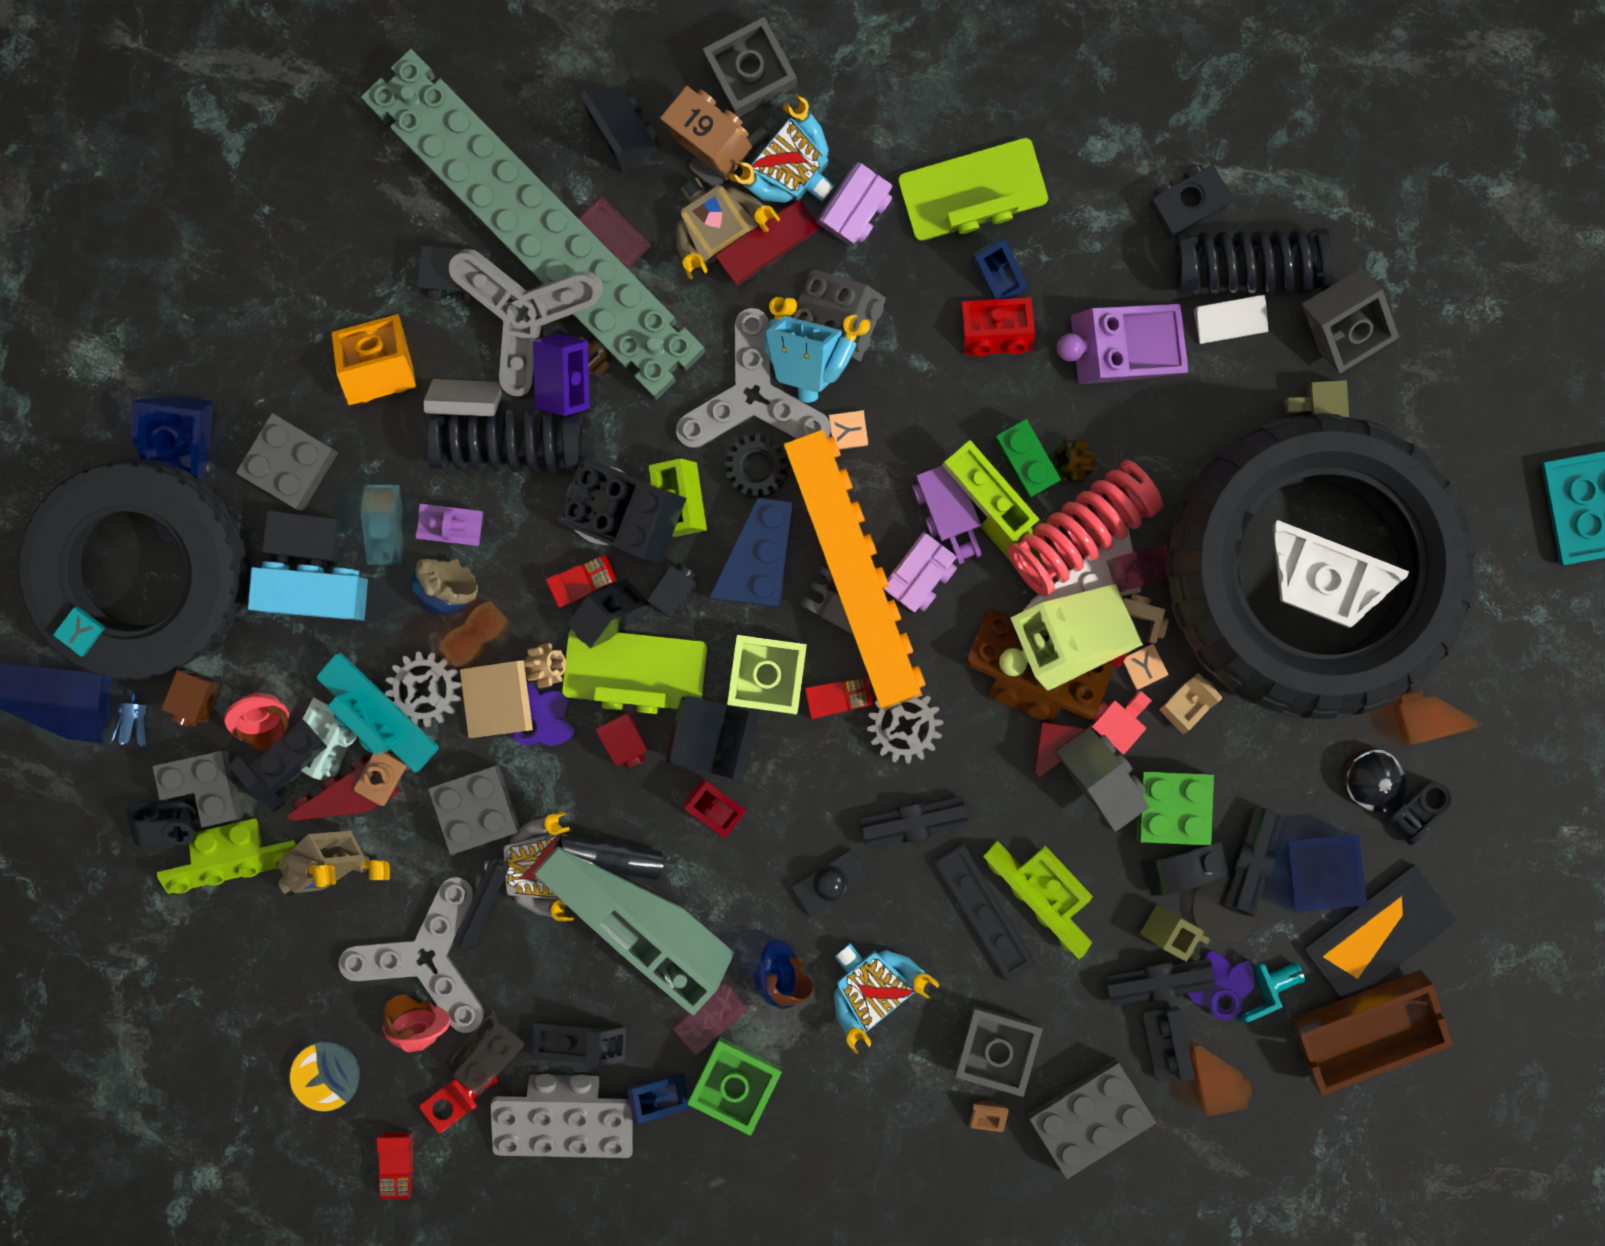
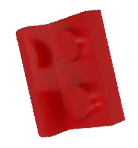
[962,297,1035,357]

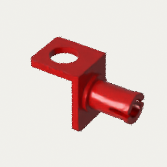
[419,1064,498,1133]

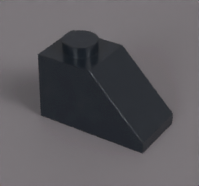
[567,579,650,649]

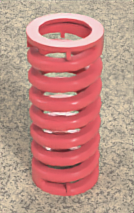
[1008,460,1163,597]

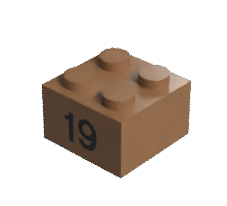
[660,86,753,181]

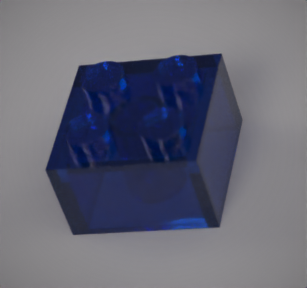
[1287,834,1367,913]

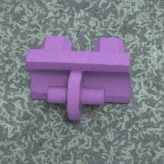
[416,504,483,546]

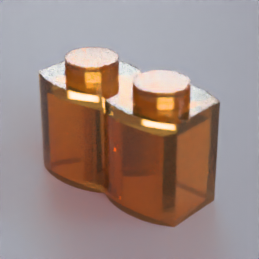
[439,601,511,668]

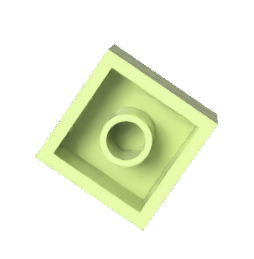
[727,635,807,714]

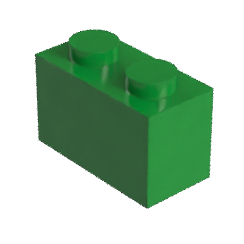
[994,419,1061,500]

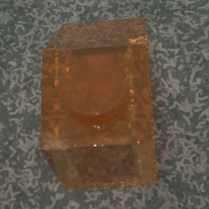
[1394,691,1479,745]
[1189,1042,1252,1117]

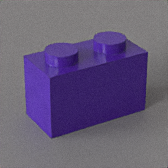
[533,334,590,416]

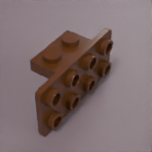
[966,610,1114,724]

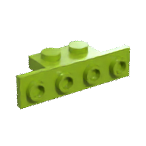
[157,818,296,894]
[983,840,1093,959]

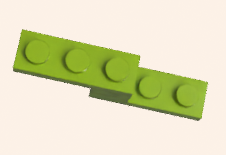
[942,440,1057,583]

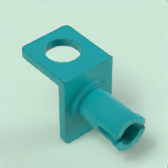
[1235,962,1305,1023]

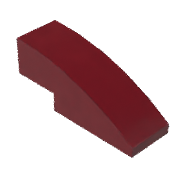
[716,200,821,288]

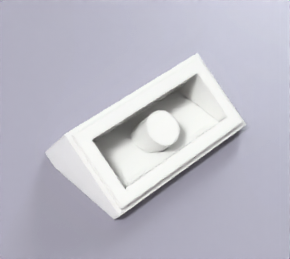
[1193,295,1268,344]

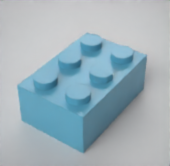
[248,562,368,621]

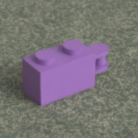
[912,466,982,564]

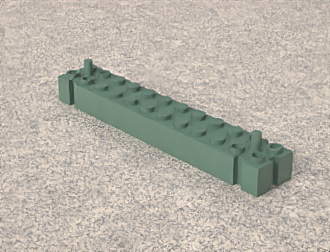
[361,49,705,400]

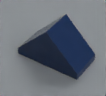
[970,235,1028,300]
[627,1074,690,1124]

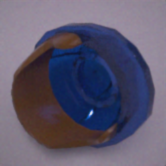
[754,940,814,1009]

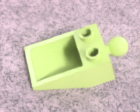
[999,584,1143,691]

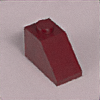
[595,713,649,770]

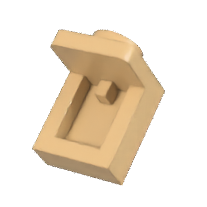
[1123,594,1169,644]
[1159,674,1222,735]

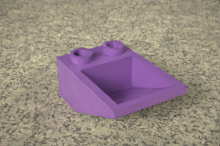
[1057,304,1189,384]

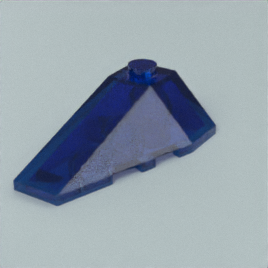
[131,396,213,543]
[0,663,111,743]

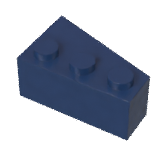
[709,498,793,608]

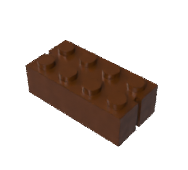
[1290,969,1453,1096]

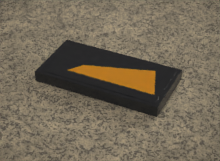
[1303,864,1458,1000]

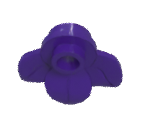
[511,683,575,746]
[1188,951,1254,1020]

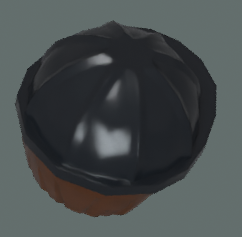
[1342,749,1407,812]

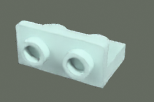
[301,697,357,782]

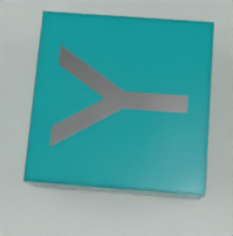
[53,606,106,657]

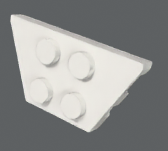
[1273,520,1409,628]

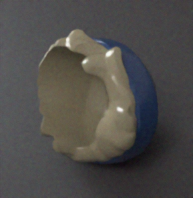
[410,558,478,616]

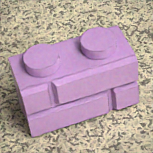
[816,162,893,245]
[883,532,958,614]

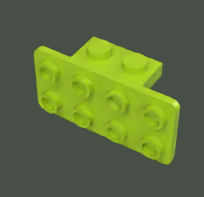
[899,138,1048,241]
[562,629,707,714]

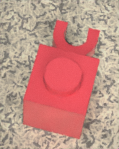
[1089,691,1152,755]

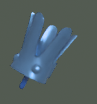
[109,694,146,746]

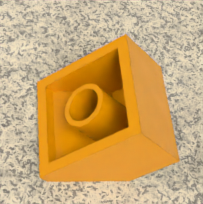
[332,314,416,405]

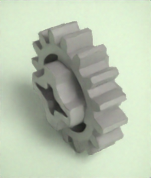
[385,652,462,727]
[867,695,943,764]

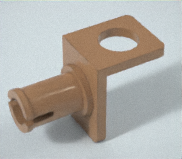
[354,751,410,806]

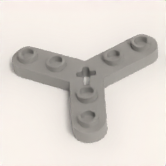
[449,249,603,396]
[676,308,831,448]
[339,876,484,1033]

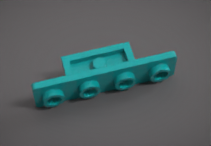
[317,653,439,772]

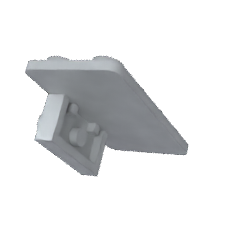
[491,1074,633,1158]

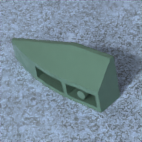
[534,846,734,1016]

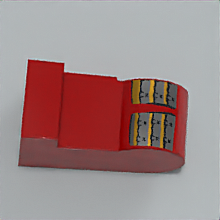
[546,555,617,609]
[805,677,873,719]
[377,1132,413,1199]

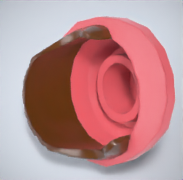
[224,692,290,752]
[382,994,450,1053]

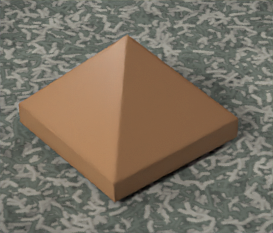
[969,1098,1008,1132]

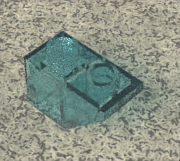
[360,485,403,565]

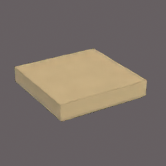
[460,660,533,738]

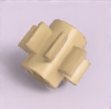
[524,643,566,688]

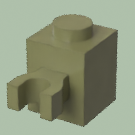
[1284,380,1349,417]
[1140,904,1210,962]

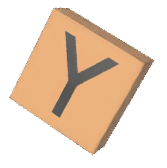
[829,410,868,450]
[1123,644,1168,690]

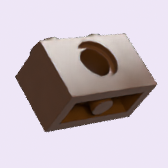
[161,670,223,727]

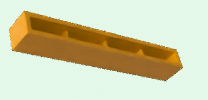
[784,430,926,710]

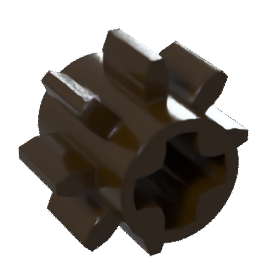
[578,335,611,378]
[1053,439,1096,482]

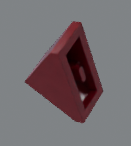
[1033,722,1086,777]
[681,777,746,838]

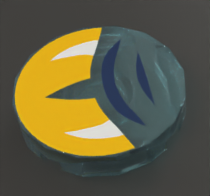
[289,1041,360,1112]

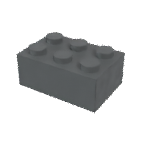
[1027,1058,1156,1179]

